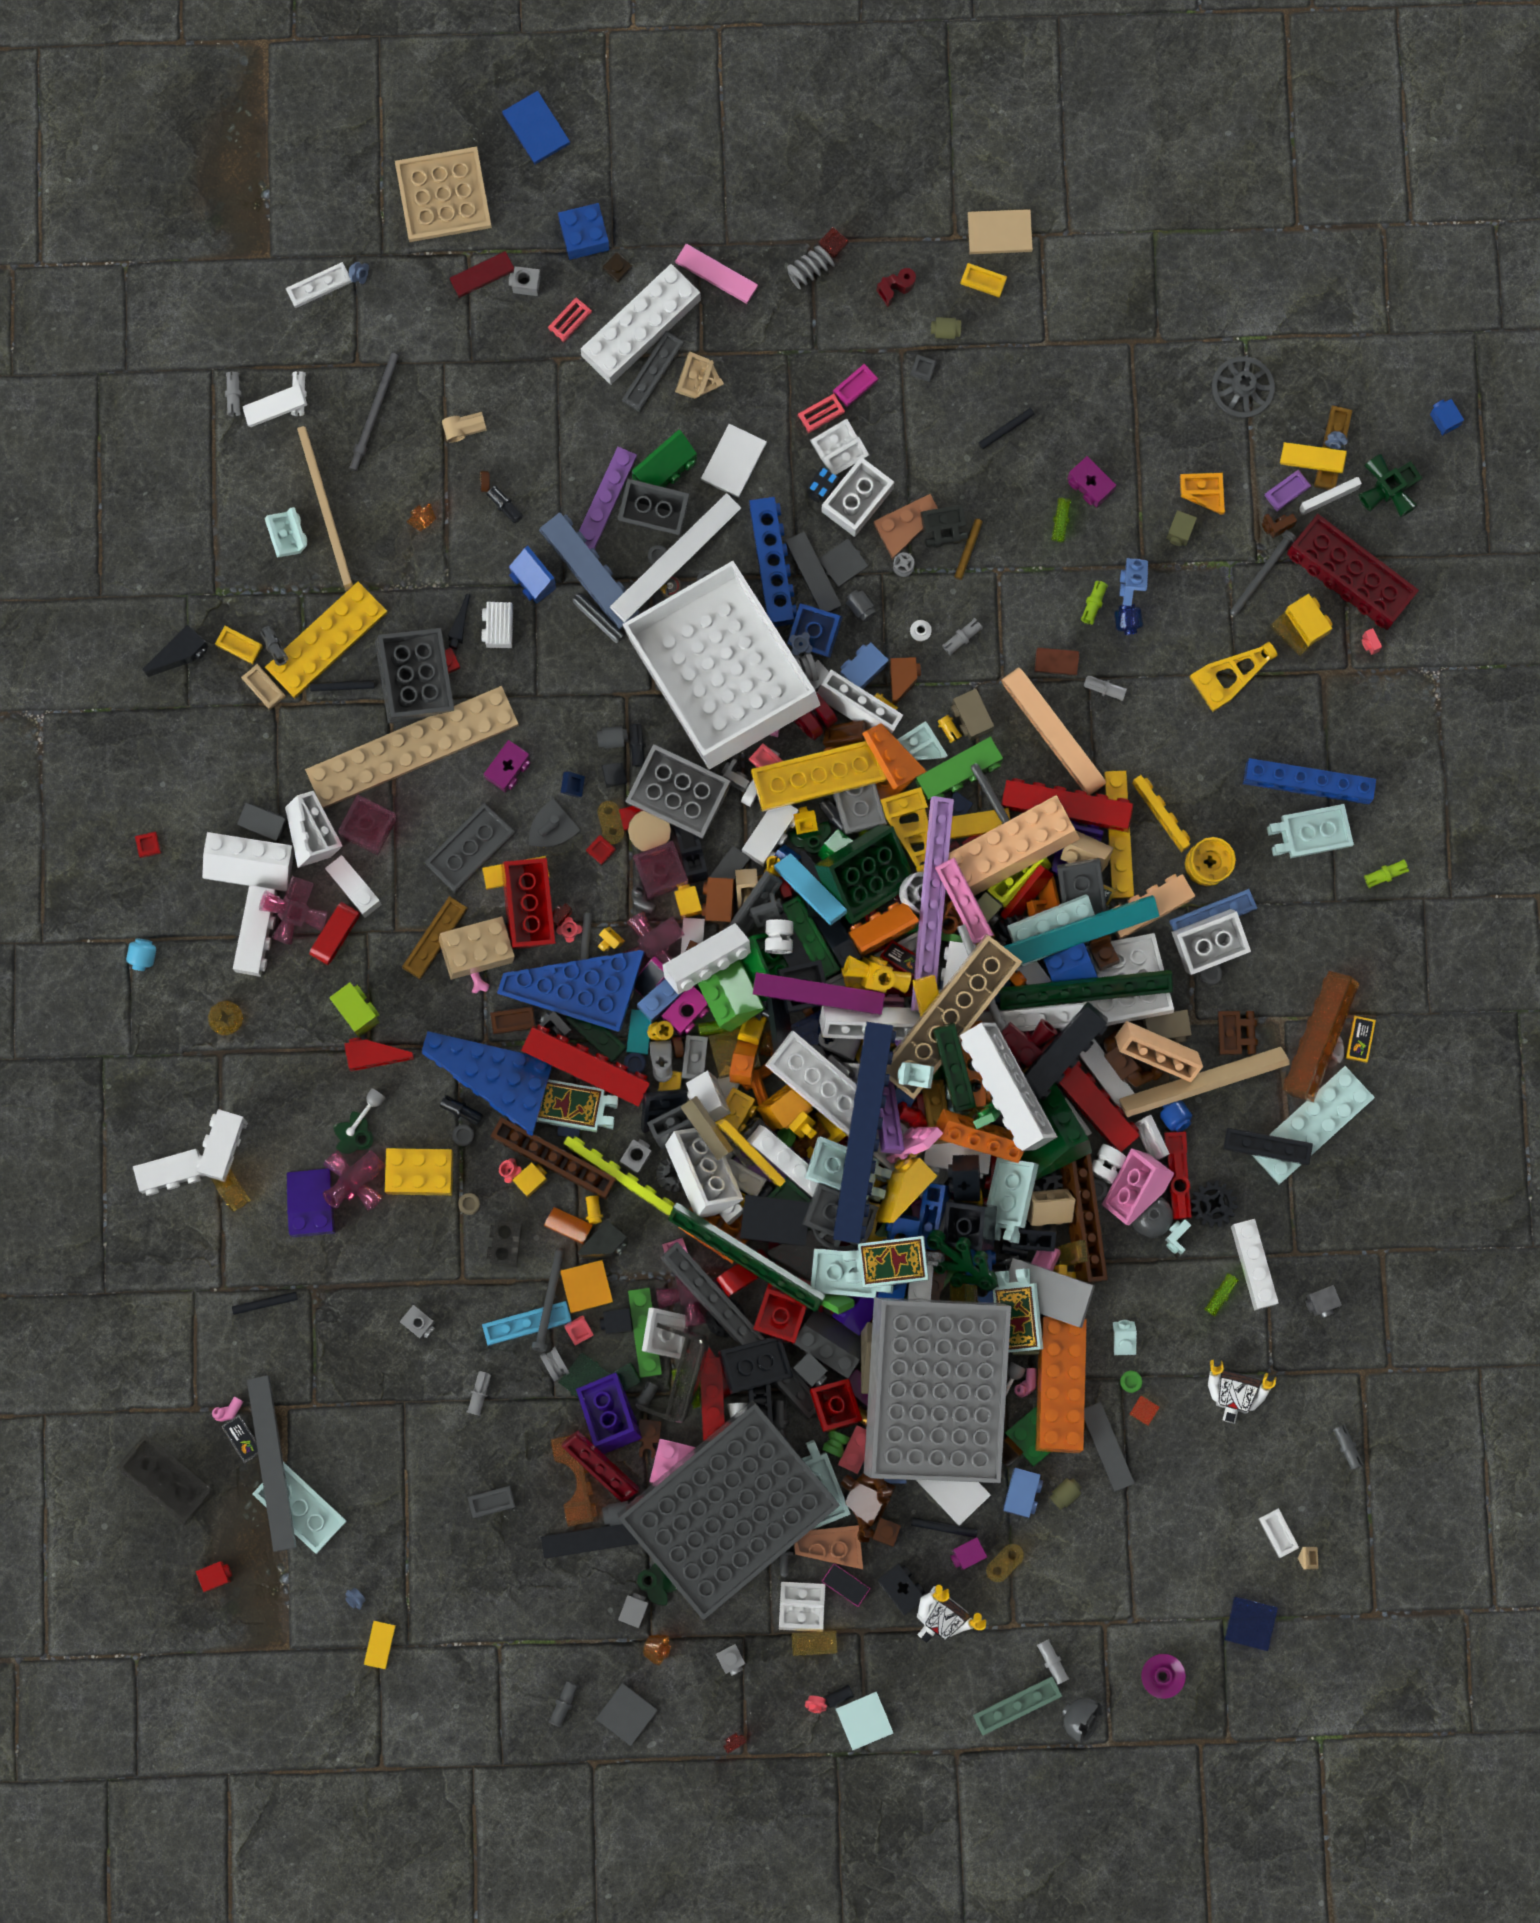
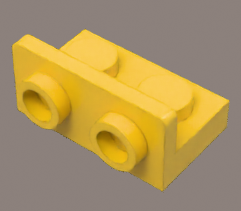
[715,1087,758,1136]

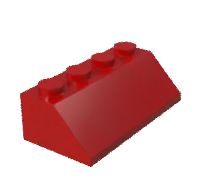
[501,858,555,949]

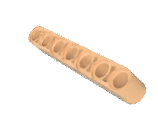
[1001,667,1106,795]

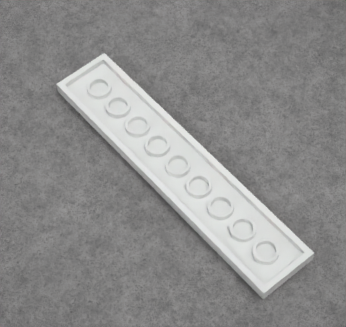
[765,1031,948,1199]

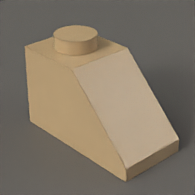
[735,869,758,911]

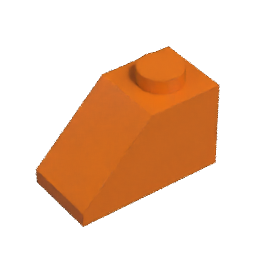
[729,1040,759,1086]

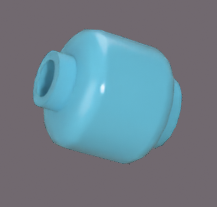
[126,938,156,971]

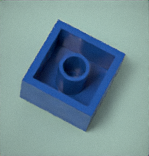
[558,203,609,260]
[787,603,843,658]

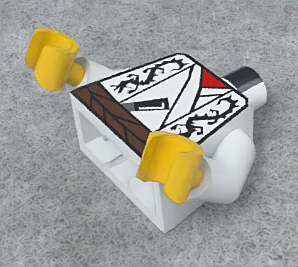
[1208,1360,1277,1424]
[917,1585,986,1643]

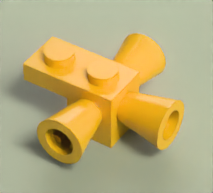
[843,955,912,993]

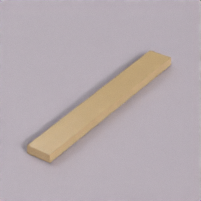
[297,426,353,590]
[1119,1047,1289,1117]

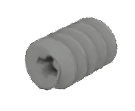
[787,246,835,289]

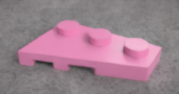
[886,1127,943,1164]

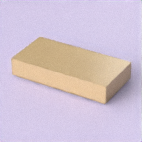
[241,664,286,710]

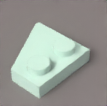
[897,721,948,761]

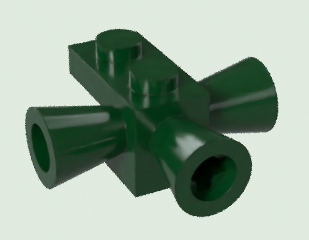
[1359,454,1422,518]

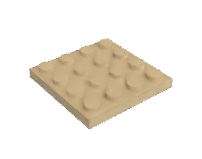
[395,147,492,242]

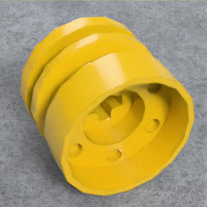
[1185,837,1236,887]

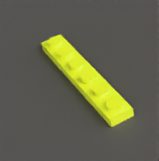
[563,1136,675,1216]

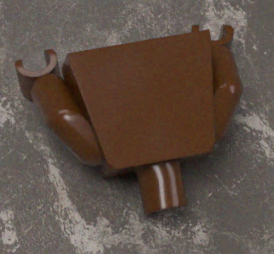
[1103,1023,1165,1087]
[840,1473,896,1543]

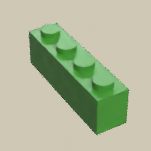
[915,737,1003,802]

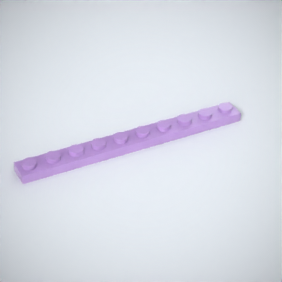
[911,796,954,1012]

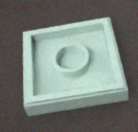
[836,1692,893,1750]

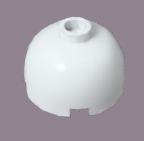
[899,872,924,914]

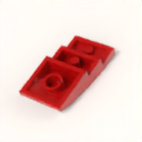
[753,1251,813,1344]

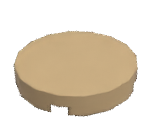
[628,810,671,852]

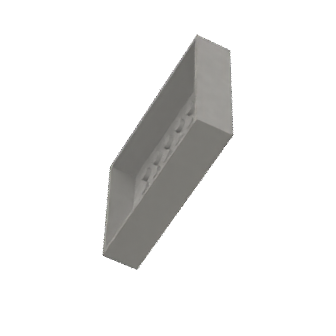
[864,1297,1011,1483]

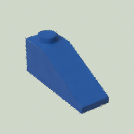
[917,1183,952,1251]

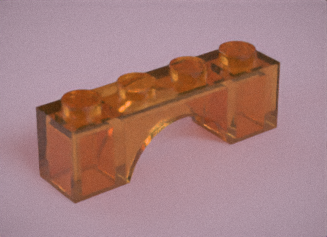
[551,1435,598,1527]

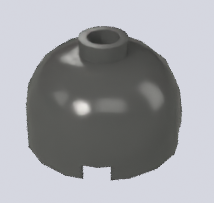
[1131,1197,1174,1238]
[1062,1698,1104,1744]

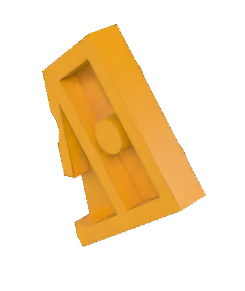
[1180,473,1225,515]

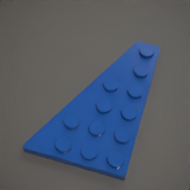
[497,950,645,1032]
[422,1031,553,1136]

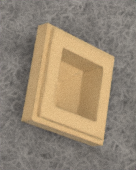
[1298,1547,1318,1569]

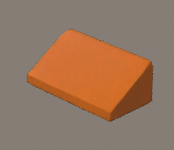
[544,1207,593,1245]

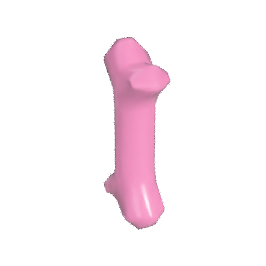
[470,972,489,994]

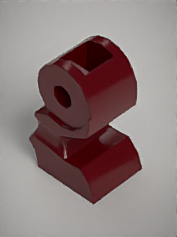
[876,268,916,307]

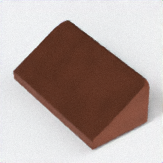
[1034,648,1079,675]

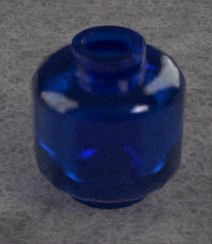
[1114,603,1143,635]

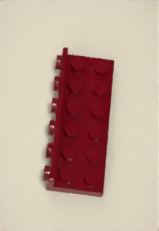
[1287,514,1419,630]

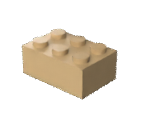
[439,917,515,980]

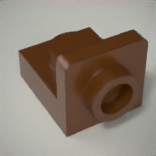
[1262,514,1297,538]
[1089,934,1120,971]

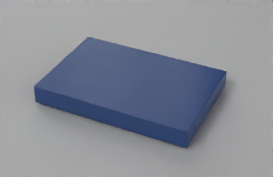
[502,91,570,165]

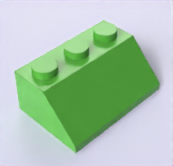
[697,959,765,1032]

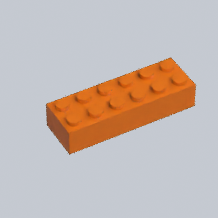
[1036,1317,1087,1453]

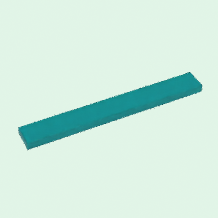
[1003,895,1160,965]

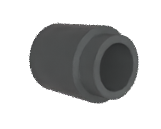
[846,590,876,622]
[597,726,628,749]
[602,1501,629,1526]

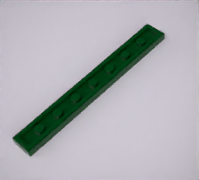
[999,970,1173,1010]
[668,1203,826,1312]

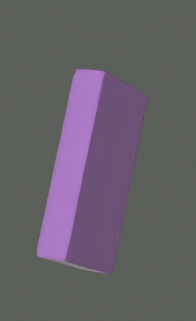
[1264,469,1311,512]

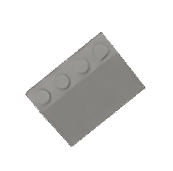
[625,744,731,839]

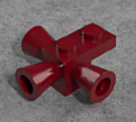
[1001,1019,1057,1069]

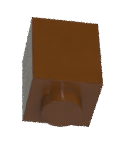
[872,1518,901,1547]

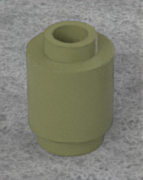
[931,317,961,339]
[1049,1478,1082,1510]

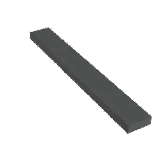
[247,1375,297,1552]

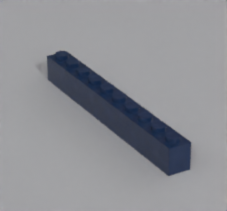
[833,1021,896,1243]

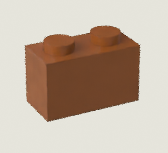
[702,877,735,922]

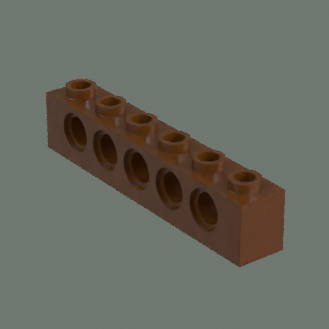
[491,1117,616,1200]
[1061,1154,1108,1284]

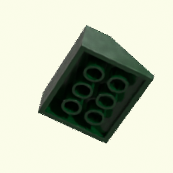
[814,825,912,924]
[1021,1083,1092,1180]

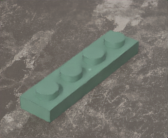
[973,1676,1062,1736]

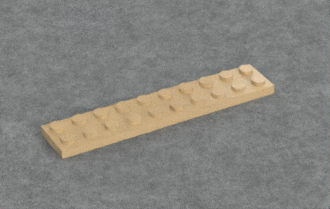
[305,686,519,809]

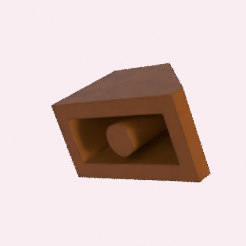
[890,657,921,705]

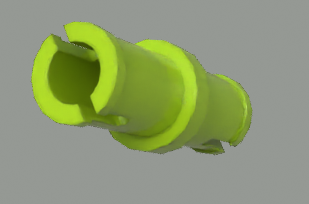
[1081,581,1108,625]
[1364,859,1409,888]

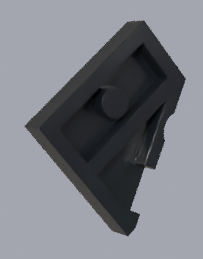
[641,1089,687,1133]

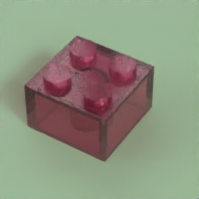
[337,794,398,856]
[633,841,688,900]

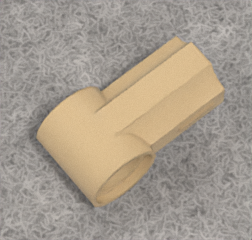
[442,412,487,443]

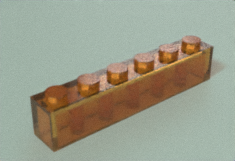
[1283,971,1359,1103]

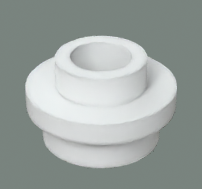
[910,620,931,641]

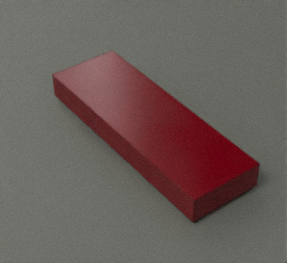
[449,251,514,298]

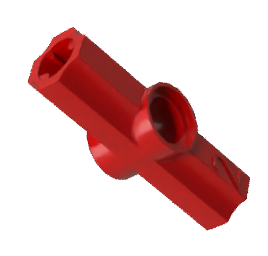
[1167,1153,1192,1220]

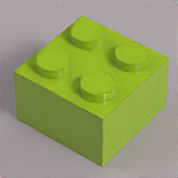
[329,982,380,1037]

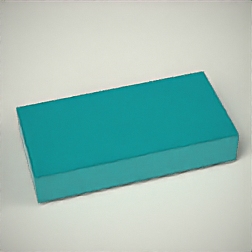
[626,1009,651,1055]

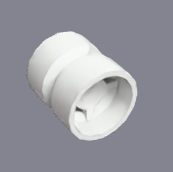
[765,919,794,954]
[1092,1144,1127,1184]

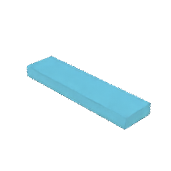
[774,853,847,926]
[482,1301,572,1346]

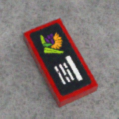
[880,940,916,979]

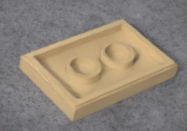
[967,209,1033,254]

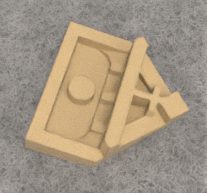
[675,352,724,399]

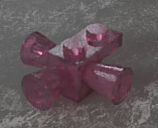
[259,875,327,945]
[622,911,685,964]
[323,1150,386,1212]
[656,1258,723,1327]

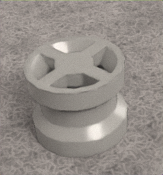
[893,552,915,577]

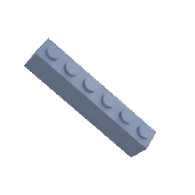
[539,513,640,630]

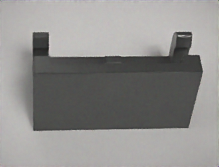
[237,803,288,841]

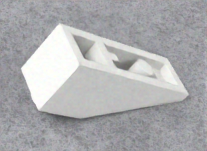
[325,855,382,918]

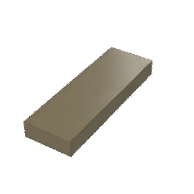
[681,1096,733,1161]

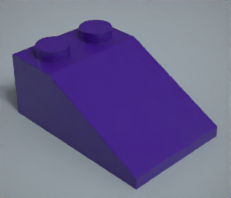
[287,1168,335,1237]
[576,1373,642,1454]

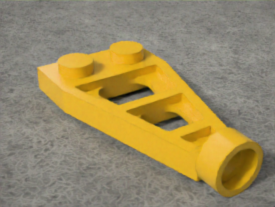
[1190,642,1278,712]
[880,787,928,872]

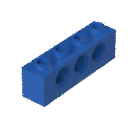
[878,1214,920,1299]

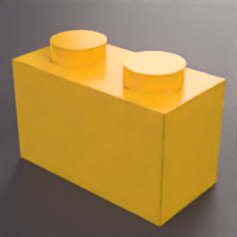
[1285,594,1333,647]

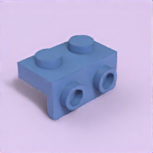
[1119,558,1148,606]

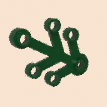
[927,1230,998,1291]

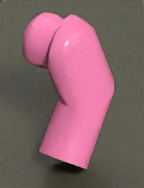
[1014,1368,1037,1397]
[212,1397,244,1422]

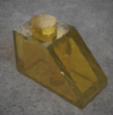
[210,1168,251,1212]

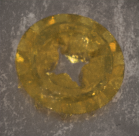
[208,1000,243,1035]

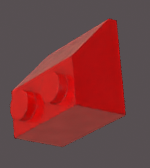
[810,1378,862,1432]

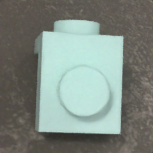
[898,1062,934,1088]
[1165,1220,1191,1255]
[1113,1320,1137,1355]

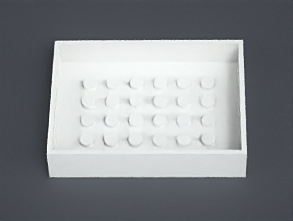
[622,561,820,770]

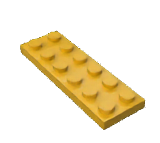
[265,581,388,699]
[751,741,887,812]

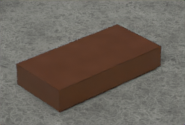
[823,720,867,748]
[490,1006,536,1035]

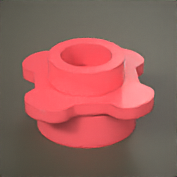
[556,917,582,943]
[499,1158,522,1183]
[805,1696,827,1713]

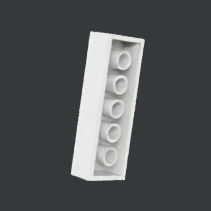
[581,264,701,385]
[960,1022,1057,1151]

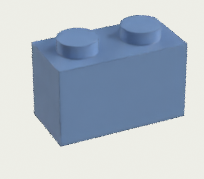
[840,642,889,689]
[637,979,683,1023]
[1003,1468,1043,1518]

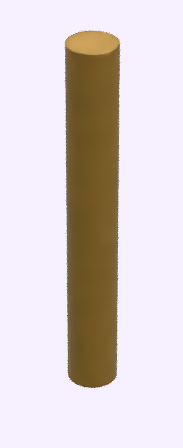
[954,519,983,580]

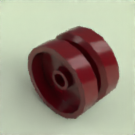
[794,692,838,741]

